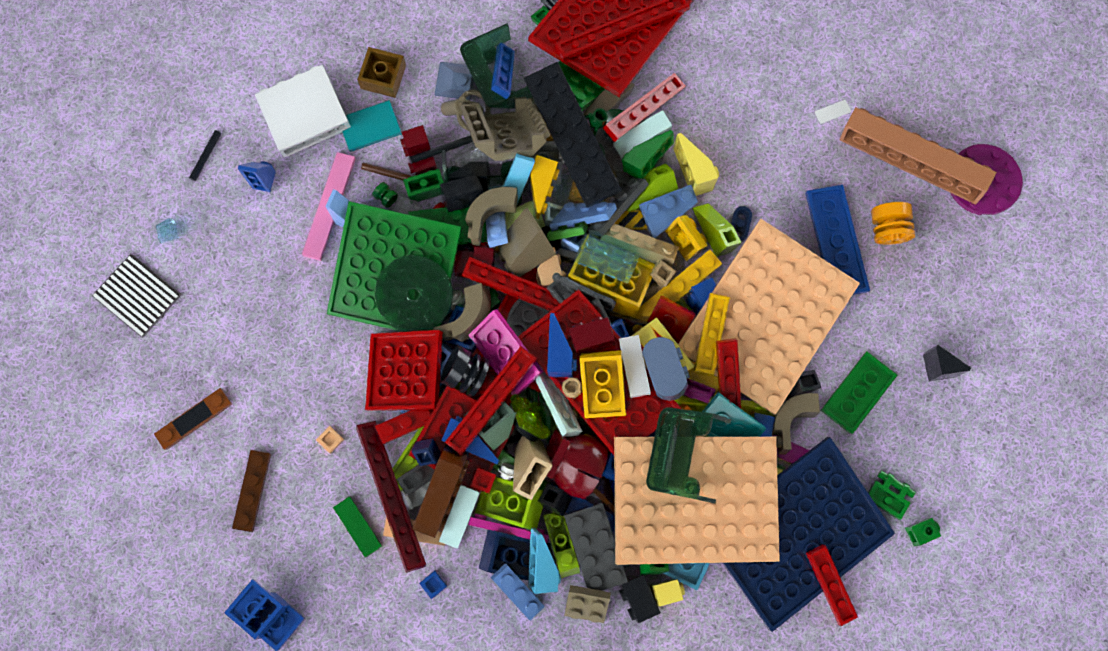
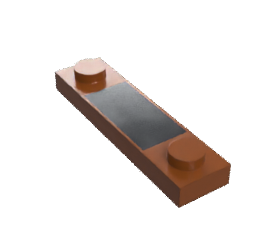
[154,388,232,450]

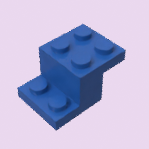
[224,579,306,651]

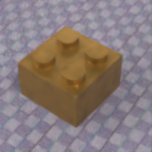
[357,47,406,98]

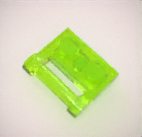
[510,394,550,439]

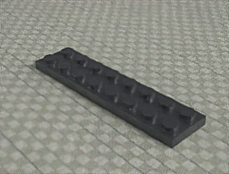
[524,62,622,208]

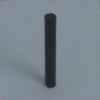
[189,130,221,182]

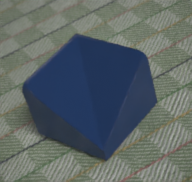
[411,438,441,466]

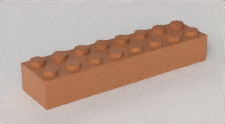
[840,107,997,205]

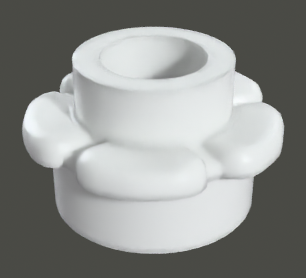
[498,463,514,480]

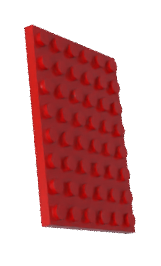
[528,0,694,98]

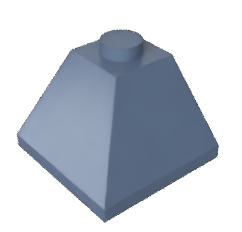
[434,62,476,100]

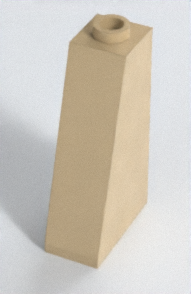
[513,436,553,500]

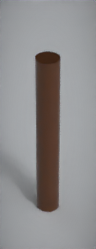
[361,162,412,181]

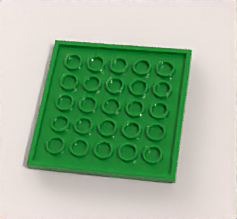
[326,201,462,332]

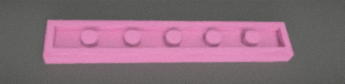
[302,152,356,261]

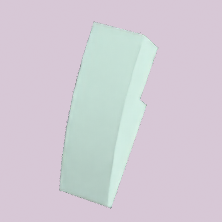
[613,110,672,159]
[439,485,480,549]

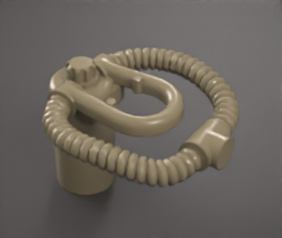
[441,90,491,131]

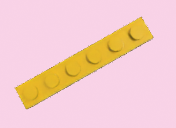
[623,249,722,333]

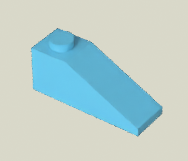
[528,528,561,594]

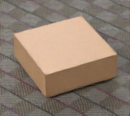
[316,426,344,454]

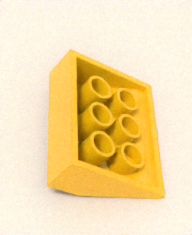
[568,235,655,318]

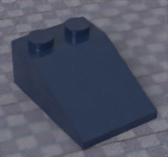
[478,530,550,581]

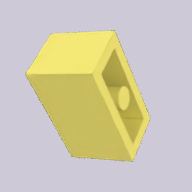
[650,579,685,607]

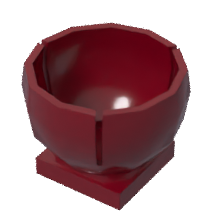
[546,429,609,499]

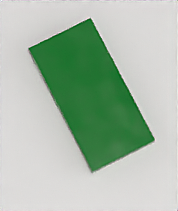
[820,351,898,435]

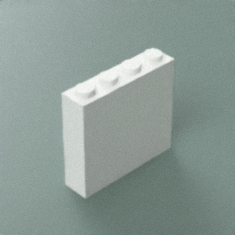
[255,65,351,157]

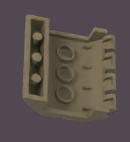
[460,97,550,161]

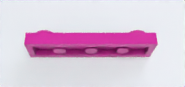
[468,514,549,543]

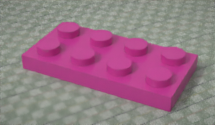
[469,310,544,397]

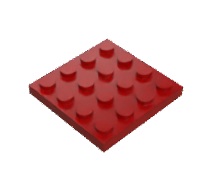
[365,330,443,411]
[409,386,515,492]

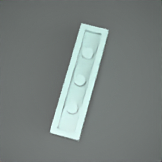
[535,372,582,437]

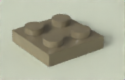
[564,585,611,623]

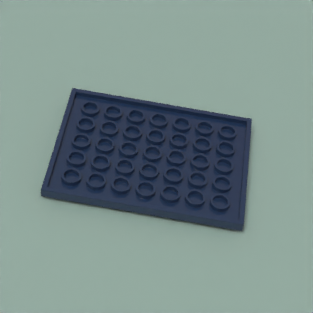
[722,437,895,632]

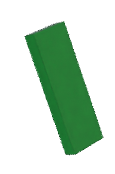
[333,496,383,558]

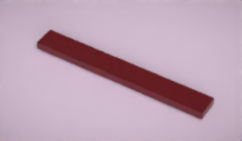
[356,420,426,573]

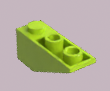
[627,163,678,212]
[692,204,741,257]
[543,512,580,579]

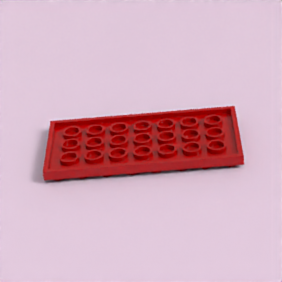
[518,289,681,456]

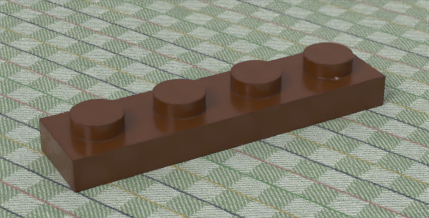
[232,450,271,532]

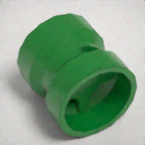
[372,182,399,208]

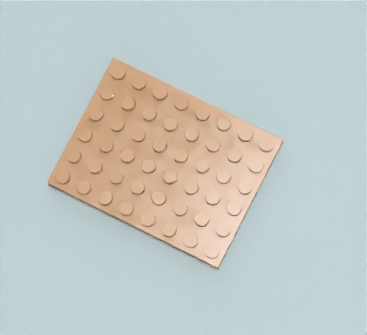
[678,219,860,415]
[614,437,780,565]

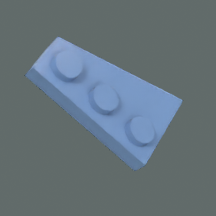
[639,185,698,238]
[549,202,617,231]

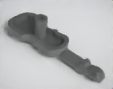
[552,273,616,312]

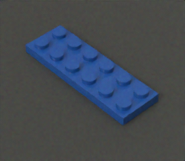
[805,185,870,295]

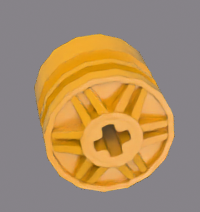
[871,202,915,245]

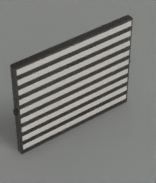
[92,253,182,338]

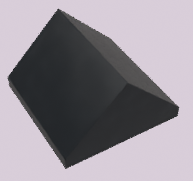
[923,345,971,382]

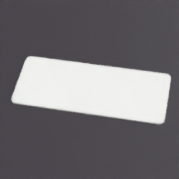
[815,100,851,124]

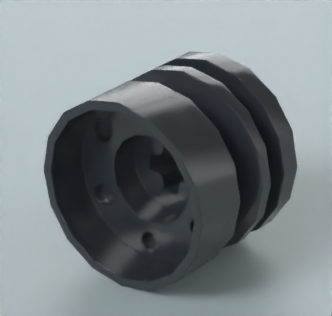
[440,345,490,397]

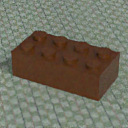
[412,444,470,538]

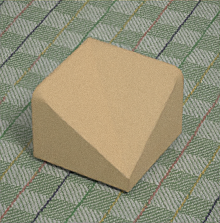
[650,260,676,288]

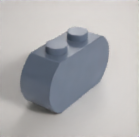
[642,337,690,400]

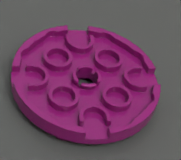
[950,144,1023,215]

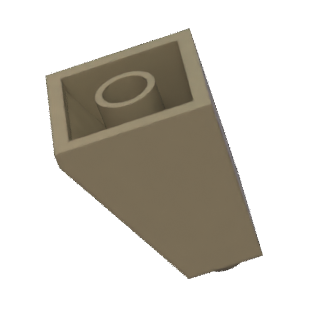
[497,208,556,277]

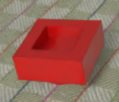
[470,467,496,493]

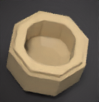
[562,377,582,398]

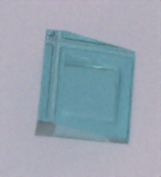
[156,218,179,244]

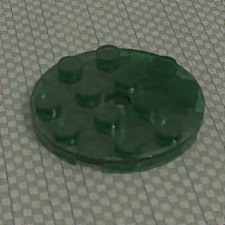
[375,255,453,332]

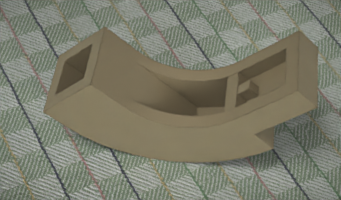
[465,187,518,246]
[433,283,491,342]
[772,393,820,454]

